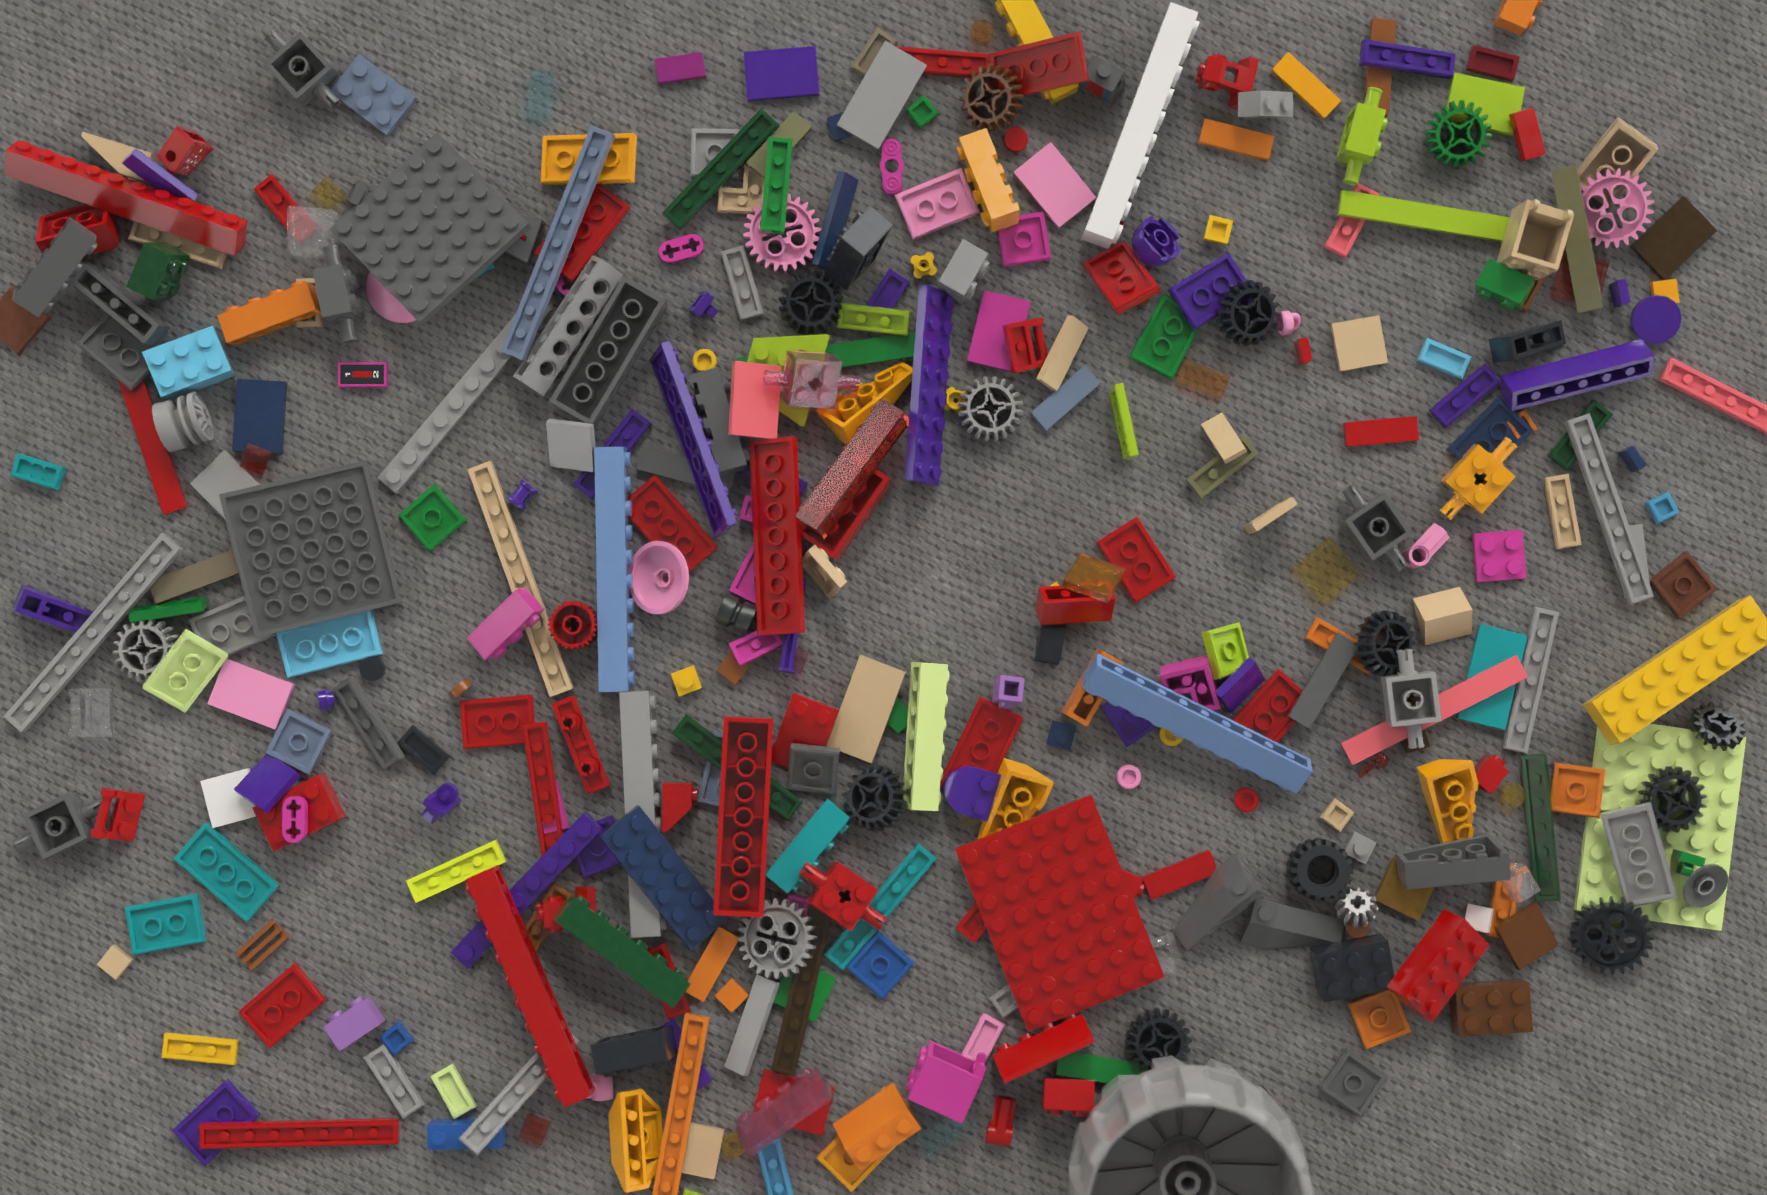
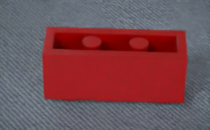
[1035,583,1116,625]

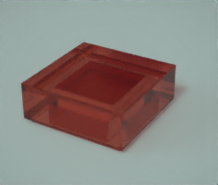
[239,443,272,476]
[519,1112,552,1146]

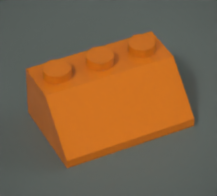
[833,1082,921,1171]

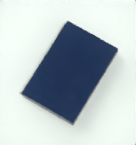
[232,379,287,455]
[1446,397,1534,482]

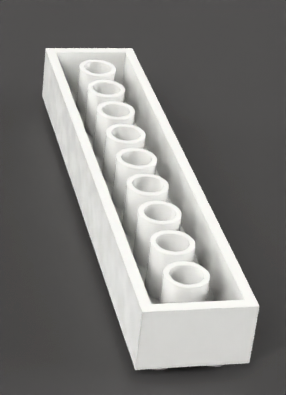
[1082,2,1199,249]

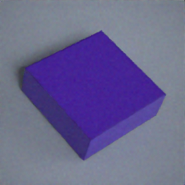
[1609,279,1631,308]

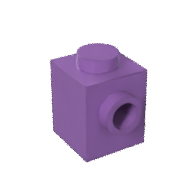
[992,675,1024,709]

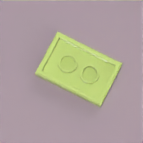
[143,629,228,713]

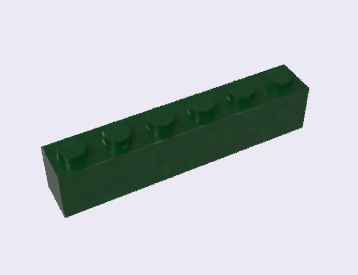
[553,895,691,1008]

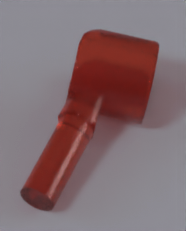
[1357,752,1390,778]

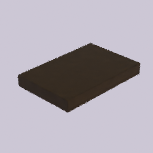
[1629,196,1717,280]

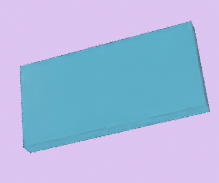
[276,610,383,678]

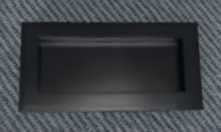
[397,725,450,775]

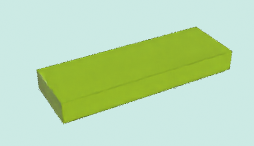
[837,303,911,336]

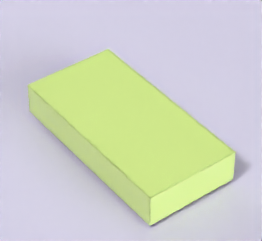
[431,1063,477,1119]

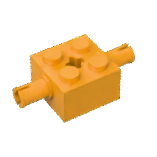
[1439,437,1518,520]

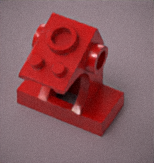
[1194,54,1259,110]
[536,886,596,932]

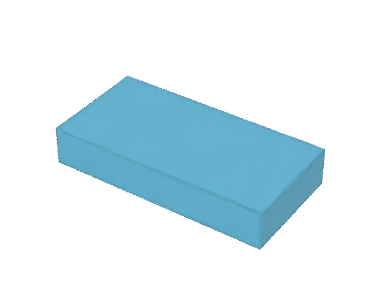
[1416,338,1472,380]

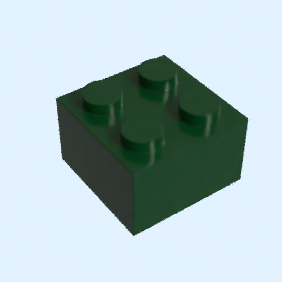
[126,242,190,300]

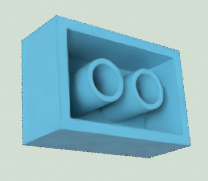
[142,326,235,401]

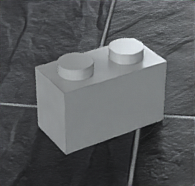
[1238,91,1293,118]

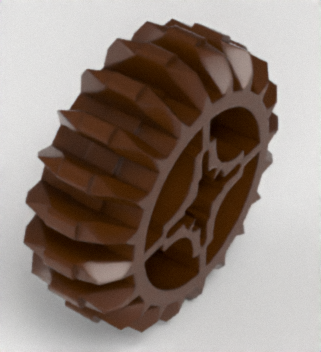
[959,64,1024,131]

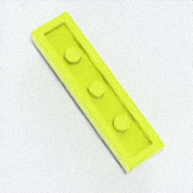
[406,839,507,903]

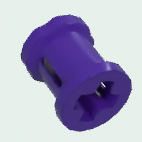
[506,479,538,511]

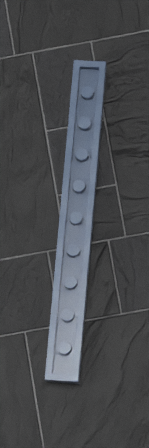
[501,125,615,362]

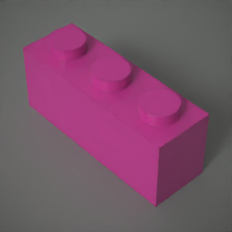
[467,588,544,660]

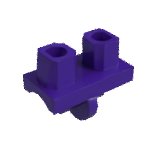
[421,783,461,824]

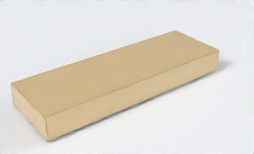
[1036,315,1089,391]
[1543,474,1582,549]

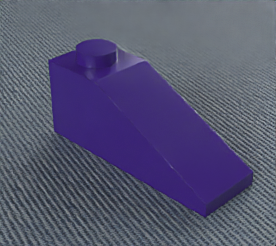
[13,585,93,632]

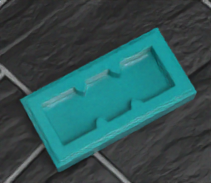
[10,453,66,491]

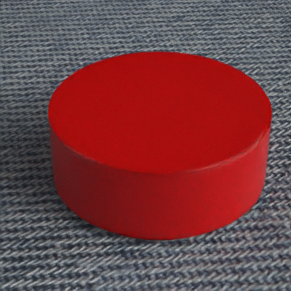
[1004,127,1028,153]
[1233,787,1259,812]

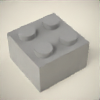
[938,239,990,304]

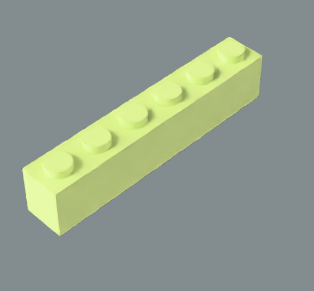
[901,662,949,811]

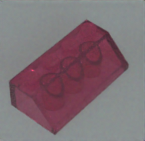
[734,1066,833,1158]

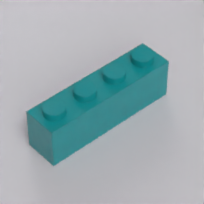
[765,798,851,894]

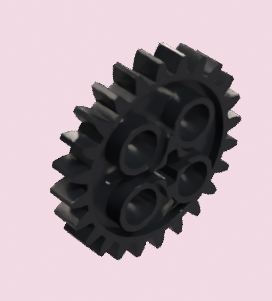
[1570,896,1654,975]

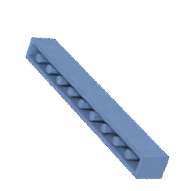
[594,447,635,692]
[1082,653,1312,794]

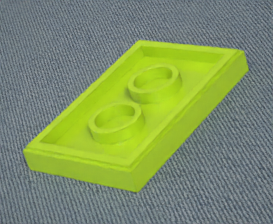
[1446,73,1525,136]
[1109,383,1139,461]

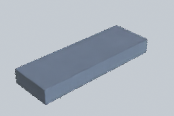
[1030,365,1101,431]

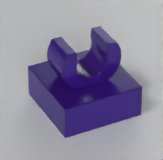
[688,291,719,318]

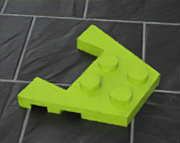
[747,334,830,427]

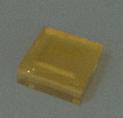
[310,176,345,211]

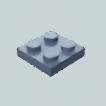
[266,709,333,774]

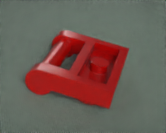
[1002,317,1048,373]
[89,787,145,842]

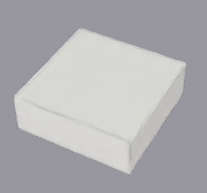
[1465,904,1494,933]

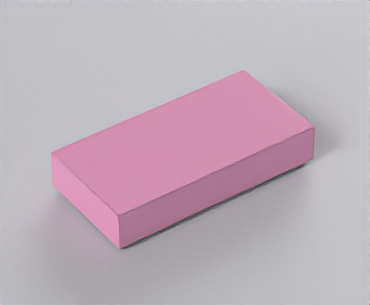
[961,1012,1005,1061]

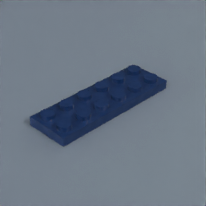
[599,805,728,951]

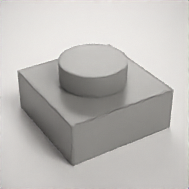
[1344,831,1376,864]

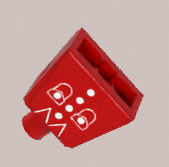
[157,126,213,176]

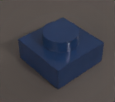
[1046,720,1076,750]

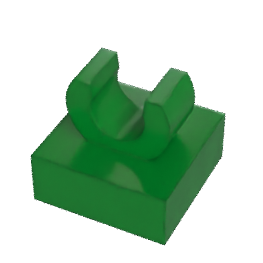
[1671,849,1706,876]

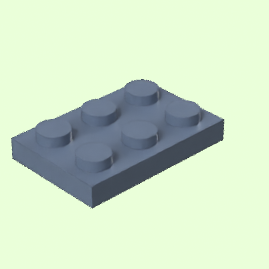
[331,54,418,137]

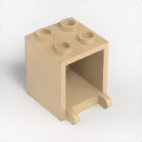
[1497,199,1574,280]

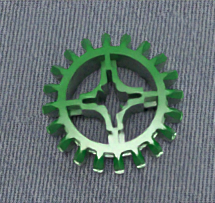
[1425,100,1492,167]

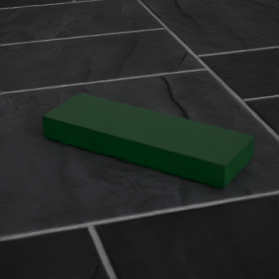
[1547,399,1613,471]

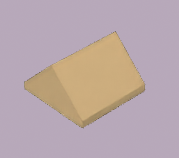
[1412,587,1472,645]

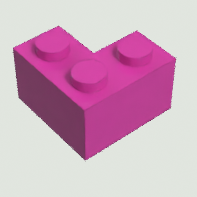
[1160,655,1221,711]

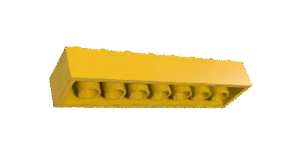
[1582,595,1767,745]

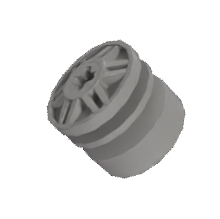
[152,391,214,452]

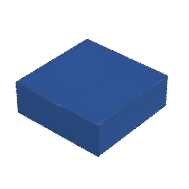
[379,1020,415,1056]

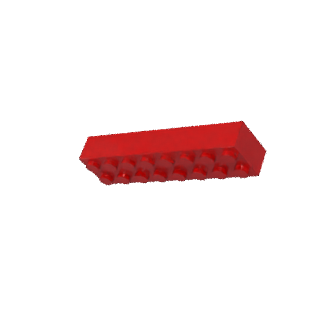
[714,716,773,917]

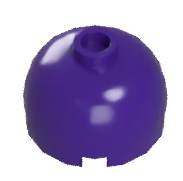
[1132,217,1181,267]

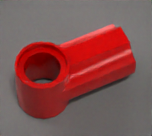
[985,1095,1016,1148]

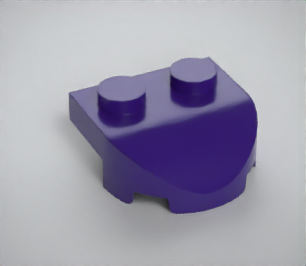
[943,765,1001,822]

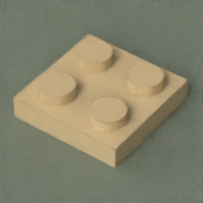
[802,545,847,599]

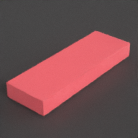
[1323,183,1379,259]

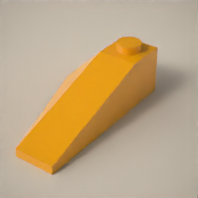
[816,361,913,448]
[977,758,1054,839]
[1416,759,1478,843]

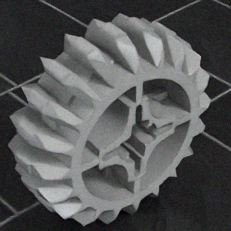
[958,376,1023,442]
[112,619,179,682]

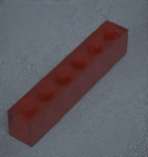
[795,399,909,539]

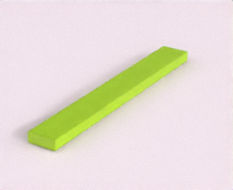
[1337,190,1509,242]

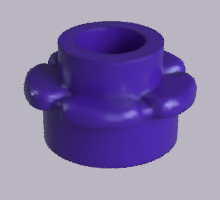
[317,688,335,712]

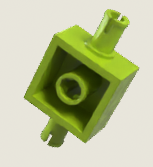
[1335,87,1388,185]

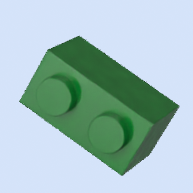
[1475,259,1534,311]

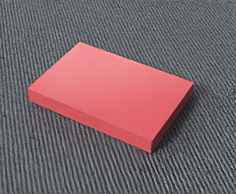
[728,361,781,439]

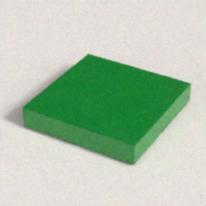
[398,484,468,552]
[774,969,837,1022]

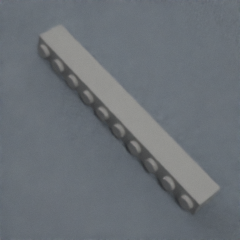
[619,691,667,938]

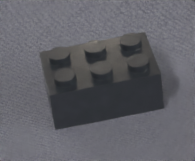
[825,206,893,290]
[1309,933,1394,1003]
[590,1025,678,1077]

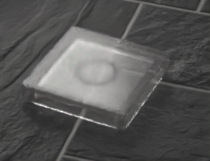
[287,206,338,258]

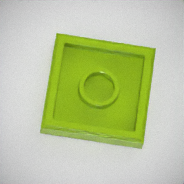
[1201,622,1249,680]

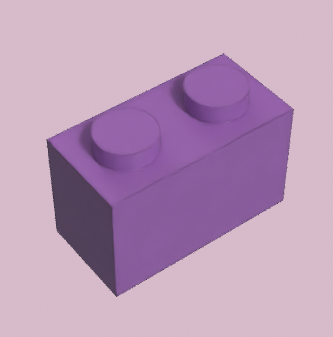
[324,996,385,1051]

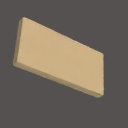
[826,655,906,763]

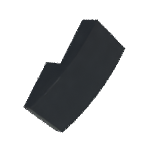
[1034,623,1067,665]

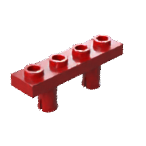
[551,695,611,795]

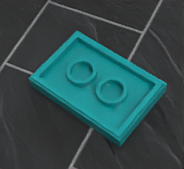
[124,893,207,955]

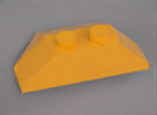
[608,1088,663,1193]

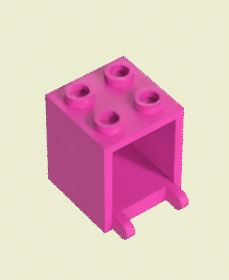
[905,1040,986,1123]

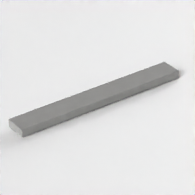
[1564,413,1654,605]

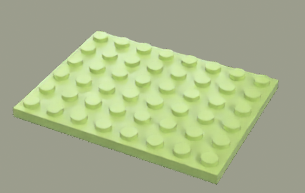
[1574,724,1746,931]

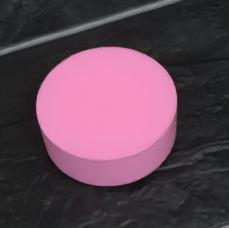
[1116,765,1141,789]

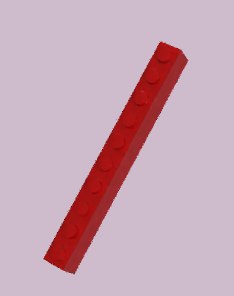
[5,140,248,256]
[465,865,596,1107]

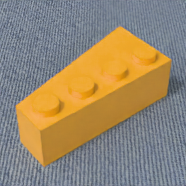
[956,128,1020,233]

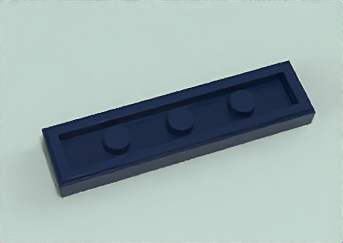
[812,171,859,270]

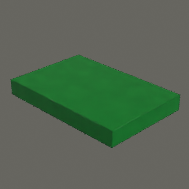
[1129,293,1200,380]

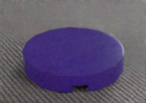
[1630,295,1682,344]

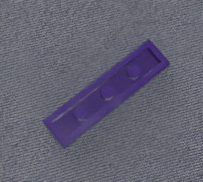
[1359,39,1456,79]
[573,408,652,500]

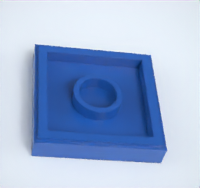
[846,930,915,1000]

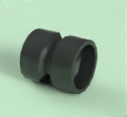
[715,593,757,635]

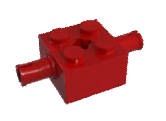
[798,861,887,931]

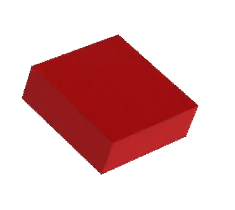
[1294,337,1313,366]

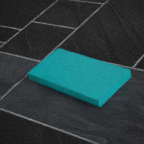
[1456,624,1528,730]
[174,821,280,923]

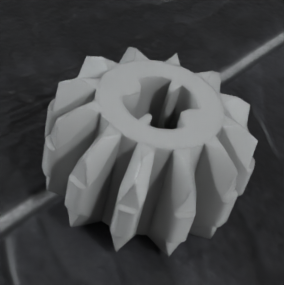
[1335,886,1378,929]

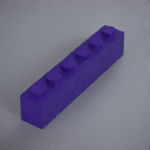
[1501,339,1655,411]

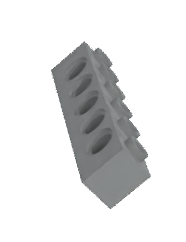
[513,255,623,396]

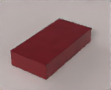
[1465,45,1520,82]

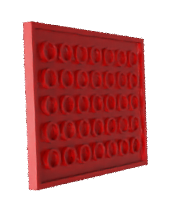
[955,794,1165,1032]

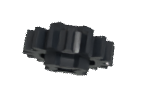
[1689,702,1746,751]

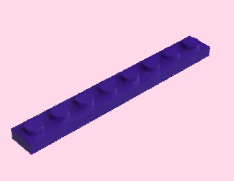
[450,812,603,969]

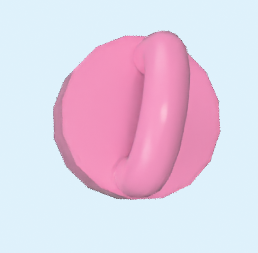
[1276,311,1301,336]

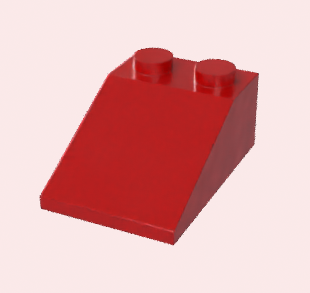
[771,692,839,768]

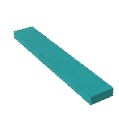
[824,843,937,971]

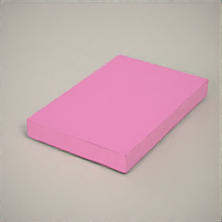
[1013,142,1097,229]
[895,168,980,240]
[207,658,295,730]

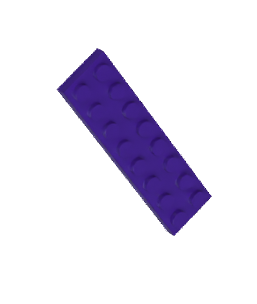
[905,285,954,486]
[650,341,737,538]

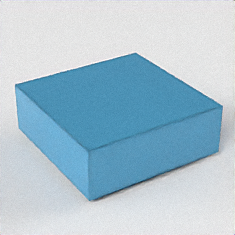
[1645,491,1680,524]

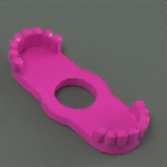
[880,138,904,197]

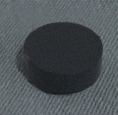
[359,657,386,681]

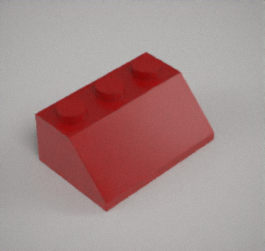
[35,204,120,258]

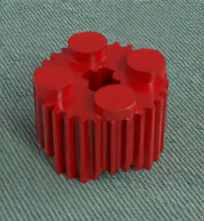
[548,600,598,650]

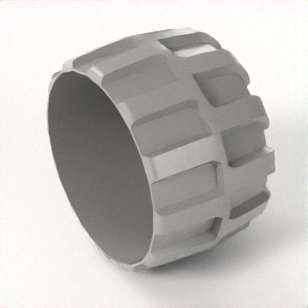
[1068,1056,1314,1195]

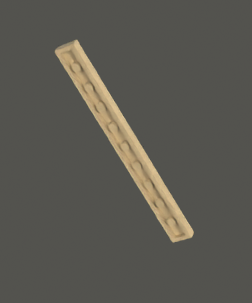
[468,461,574,697]

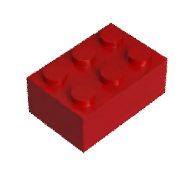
[252,773,347,852]

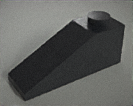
[1488,320,1566,363]

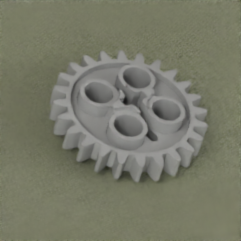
[738,898,817,979]

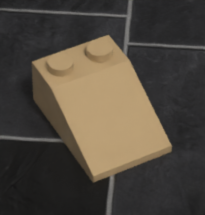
[1578,117,1658,209]

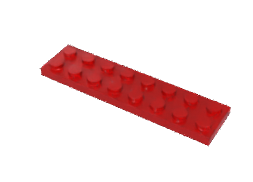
[749,436,805,635]

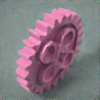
[1581,168,1654,248]
[743,194,822,273]

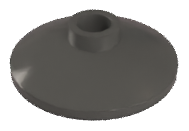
[1683,864,1728,907]

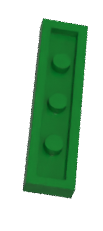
[760,136,793,235]

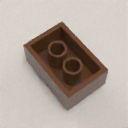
[1449,978,1533,1037]

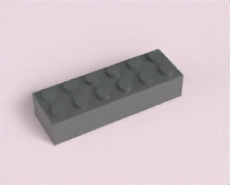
[549,276,668,429]

